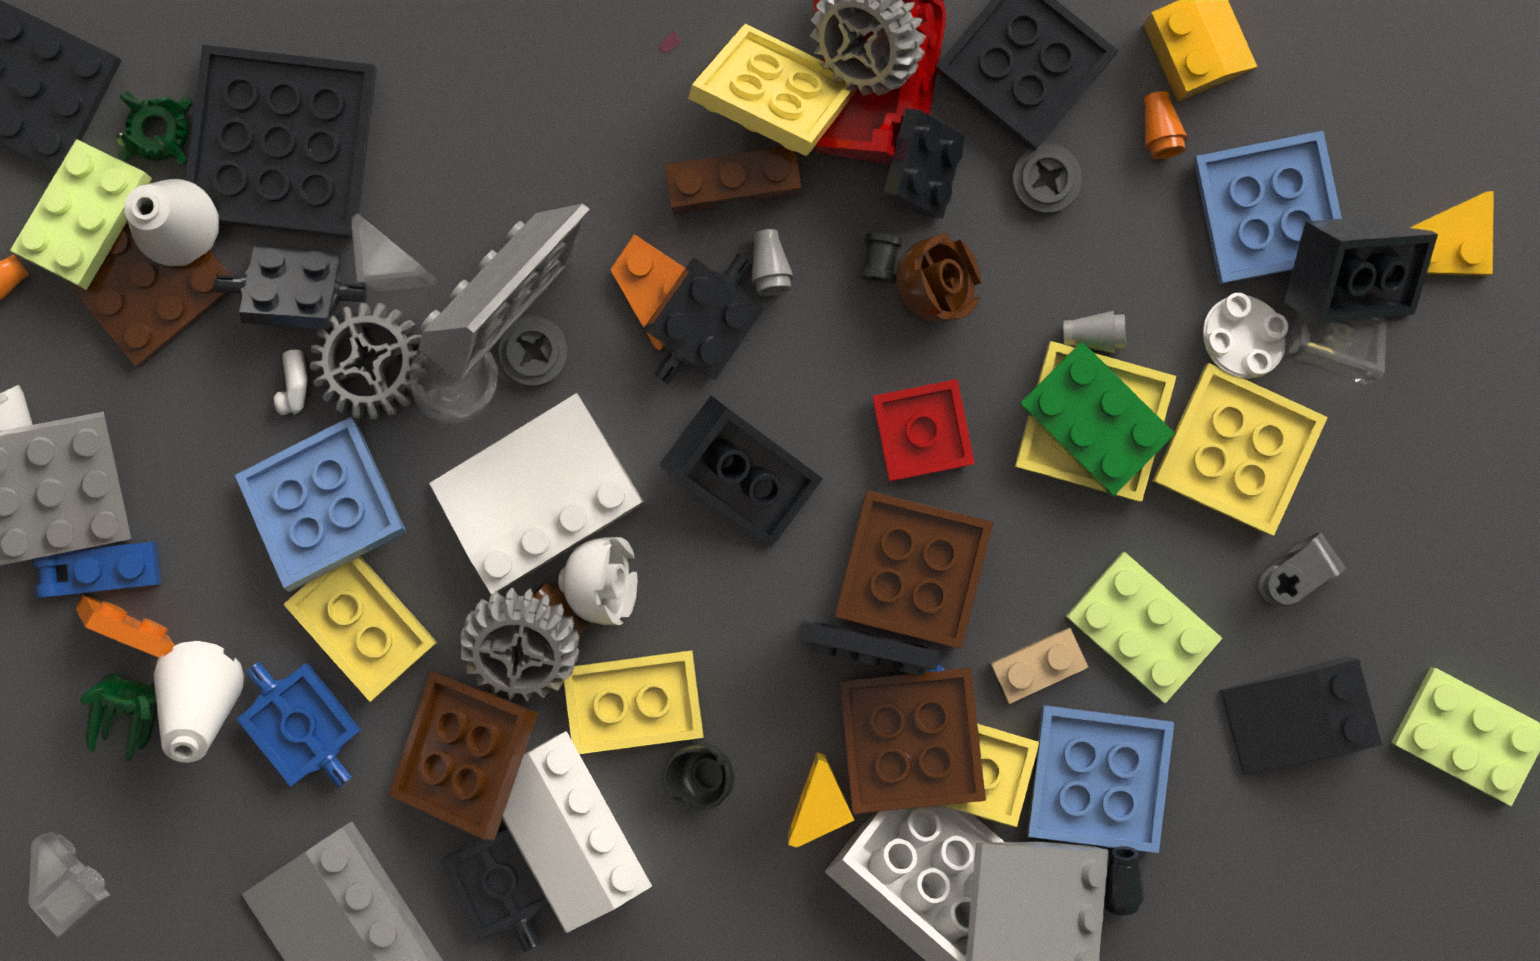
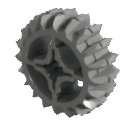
[810,0,926,96]
[310,302,429,420]
[460,587,579,702]

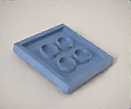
[1193,131,1342,285]
[235,416,407,592]
[1026,705,1174,853]

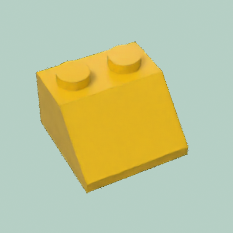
[1143,0,1257,102]

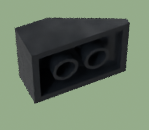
[1284,219,1438,324]
[659,395,823,548]
[1221,657,1382,774]

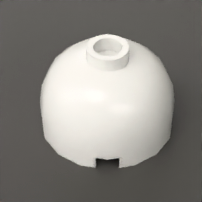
[559,537,638,625]

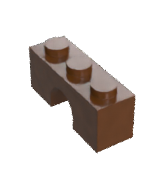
[665,146,801,215]

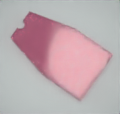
[659,31,682,52]

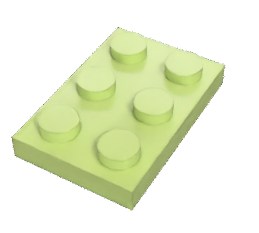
[10,139,152,290]
[1065,552,1223,704]
[1391,667,1540,806]

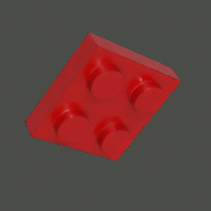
[872,379,975,482]

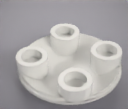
[1203,293,1288,379]

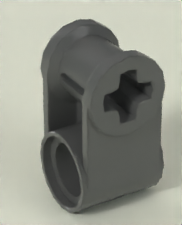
[1257,531,1346,605]

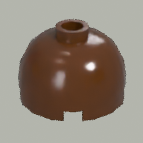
[896,233,981,323]

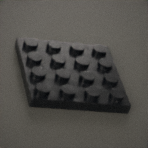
[185,44,377,238]

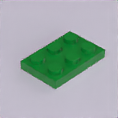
[1019,342,1176,496]

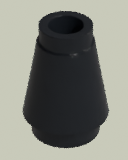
[1104,846,1144,915]

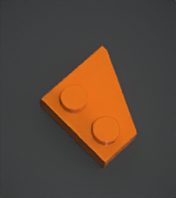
[610,234,685,352]
[75,593,175,658]

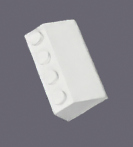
[502,731,652,933]

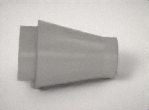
[751,229,794,296]
[1064,310,1126,354]

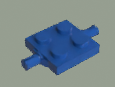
[237,661,362,788]

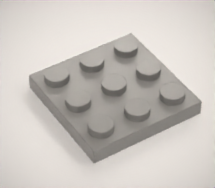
[0,412,131,565]

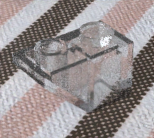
[28,831,110,937]

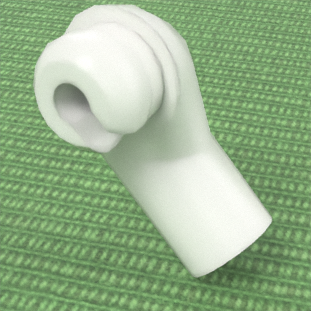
[274,349,308,415]

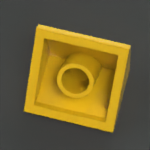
[788,752,854,848]

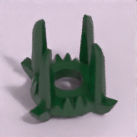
[116,91,193,165]
[80,673,157,761]

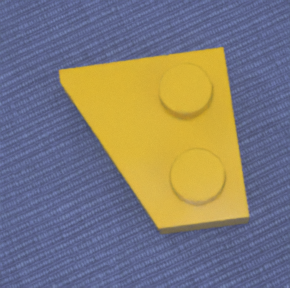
[1409,191,1494,276]

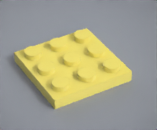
[688,24,856,156]
[1014,341,1177,502]
[1152,363,1328,536]

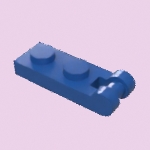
[32,542,161,598]

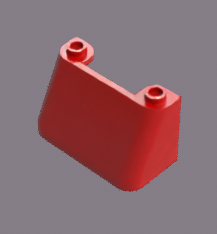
[811,0,946,165]

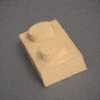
[990,628,1089,704]

